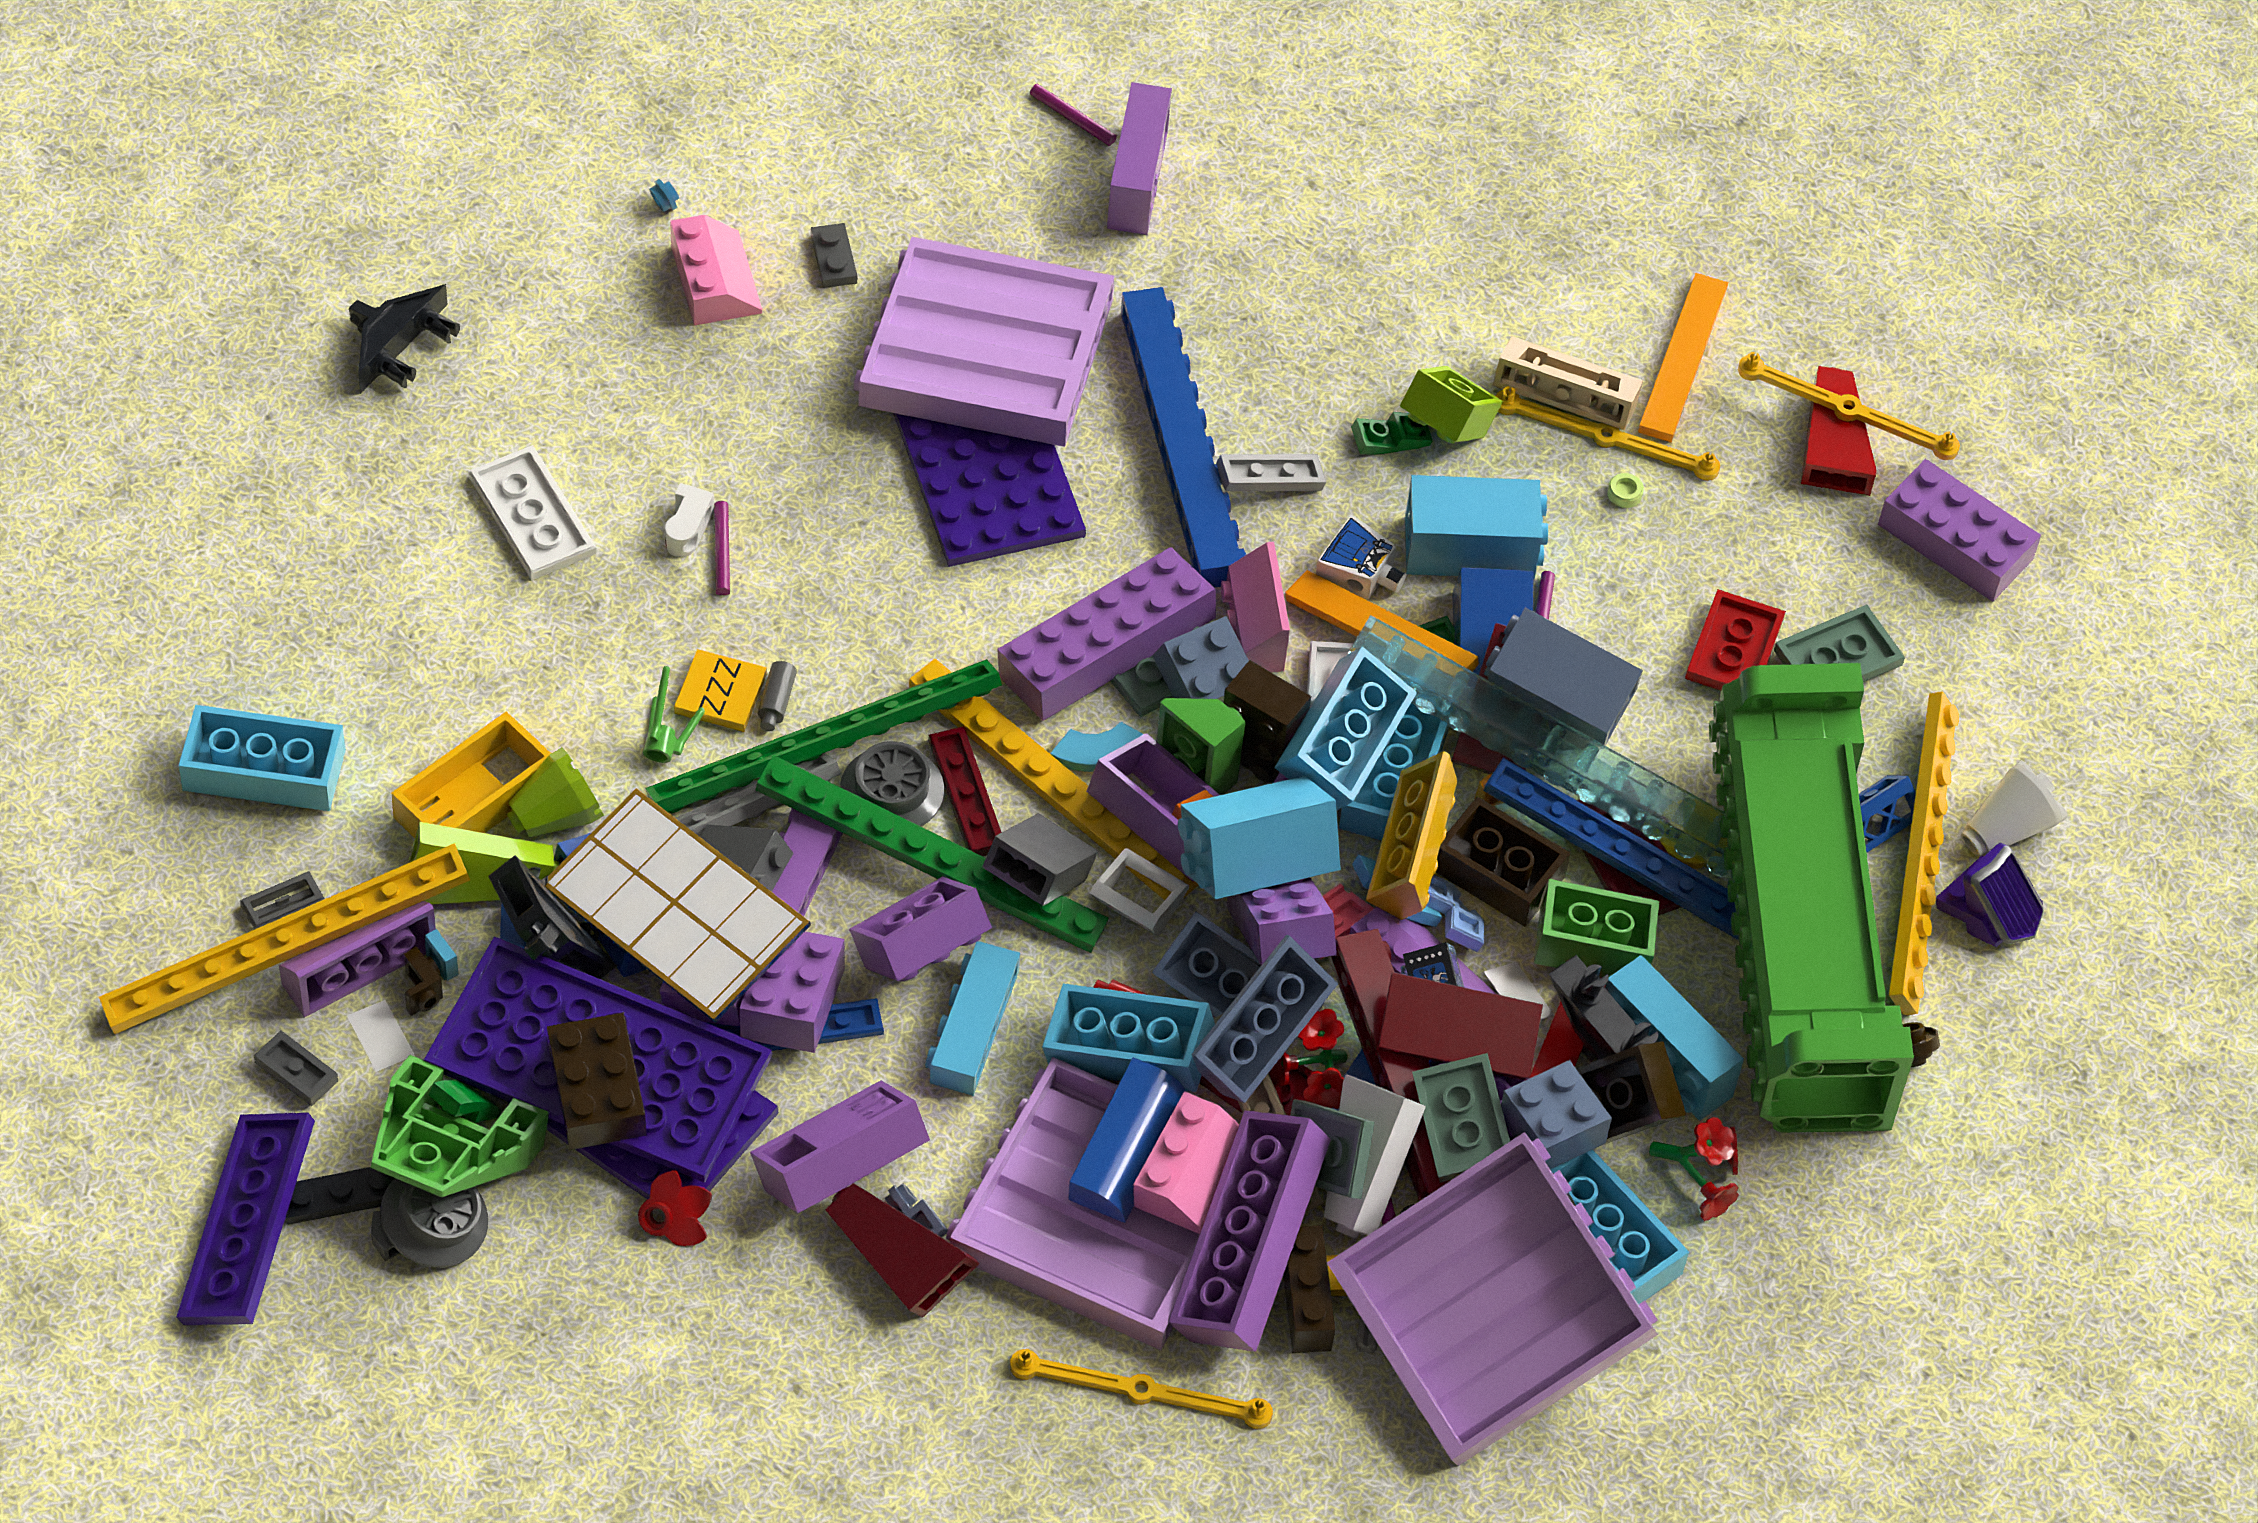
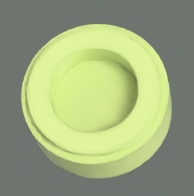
[1607,473,1644,508]

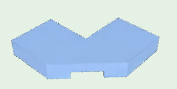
[1426,875,1484,952]

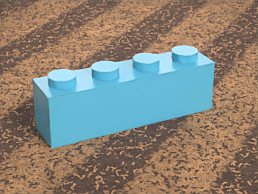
[925,941,1020,1096]

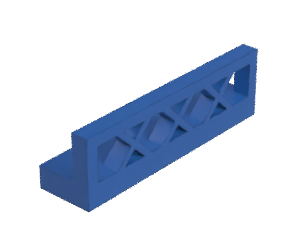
[1859,775,1916,852]

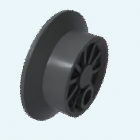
[840,741,944,827]
[380,1178,488,1268]

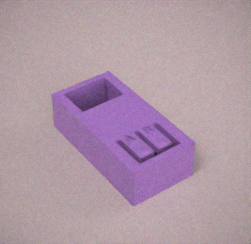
[1107,82,1172,235]
[1086,733,1220,881]
[750,1080,930,1213]

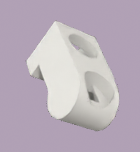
[665,483,714,557]

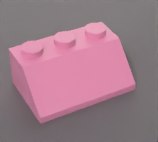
[670,215,762,326]
[1221,542,1290,672]
[1133,1091,1239,1234]

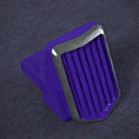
[1936,842,2044,947]

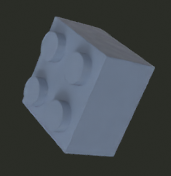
[1152,616,1249,702]
[1501,1060,1612,1169]

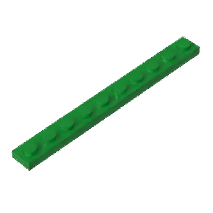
[645,659,1002,814]
[755,755,1109,953]

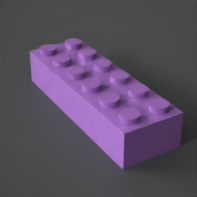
[997,547,1216,721]
[1168,1110,1331,1352]

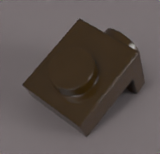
[404,946,443,1016]

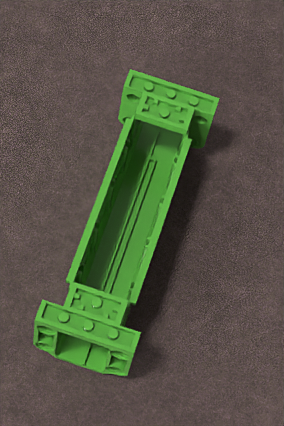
[1709,663,1914,1133]

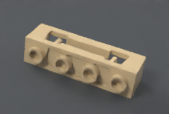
[1493,336,1643,430]

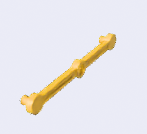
[1737,352,1960,460]
[1495,386,1720,481]
[1010,1349,1273,1429]

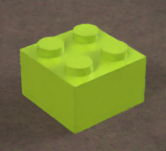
[1400,366,1503,444]

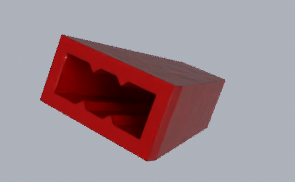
[1801,366,1877,496]

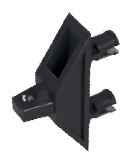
[348,284,460,394]
[488,855,617,979]
[1548,955,1674,1070]

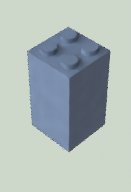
[1484,607,1643,751]

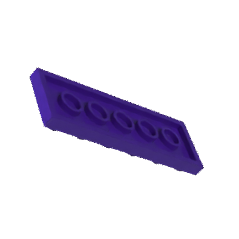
[176,1112,315,1325]

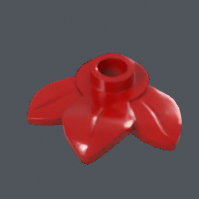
[638,1170,712,1246]

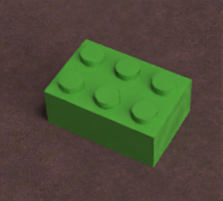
[1534,879,1659,977]

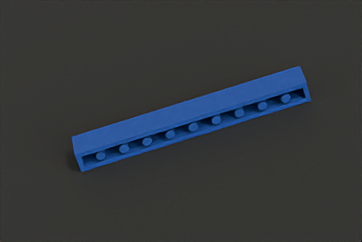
[1120,287,1246,588]

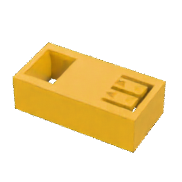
[391,711,551,838]

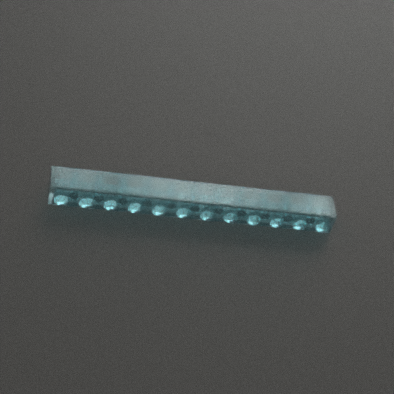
[1348,615,1732,880]

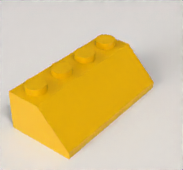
[1366,751,1457,920]

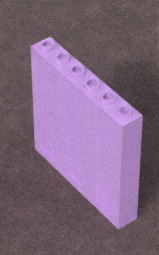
[854,237,1115,447]
[946,1057,1200,1350]
[1327,1132,1658,1466]

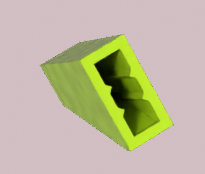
[408,822,559,904]

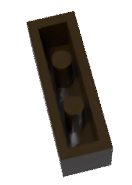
[1283,1225,1335,1353]

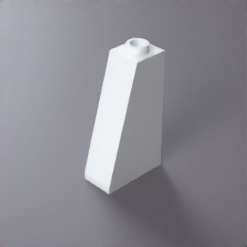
[1324,1074,1426,1239]

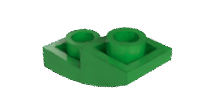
[1351,411,1433,455]
[428,1080,502,1123]

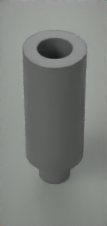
[758,661,797,731]

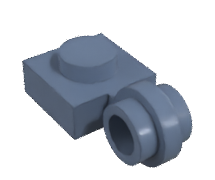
[885,1183,948,1237]

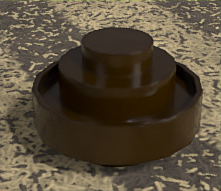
[1902,1022,1940,1067]

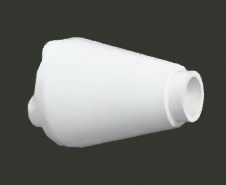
[1961,760,2068,857]

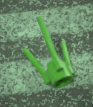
[643,666,705,763]

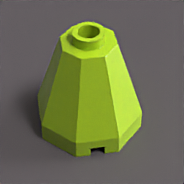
[507,747,604,837]

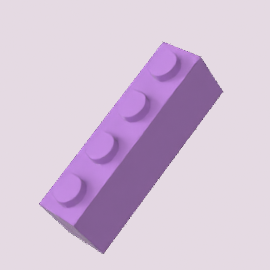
[772,808,843,916]

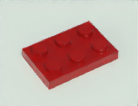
[1685,589,1786,691]

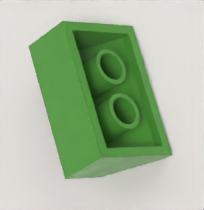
[1156,698,1245,795]

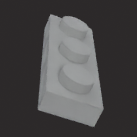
[1216,454,1327,491]

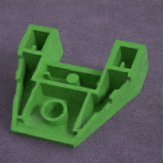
[371,1055,549,1197]

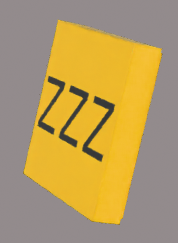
[674,649,767,732]

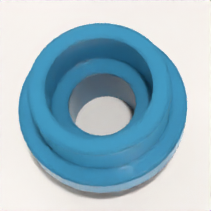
[649,179,679,212]

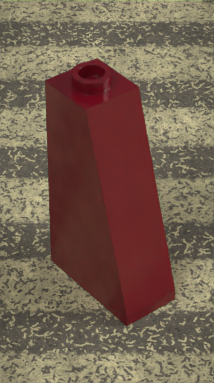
[825,1183,980,1317]

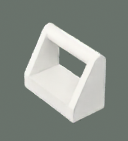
[1089,848,1189,937]

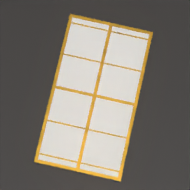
[545,788,811,1023]

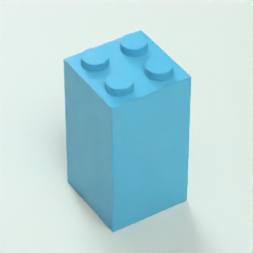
[1405,475,1548,579]
[1178,776,1341,899]

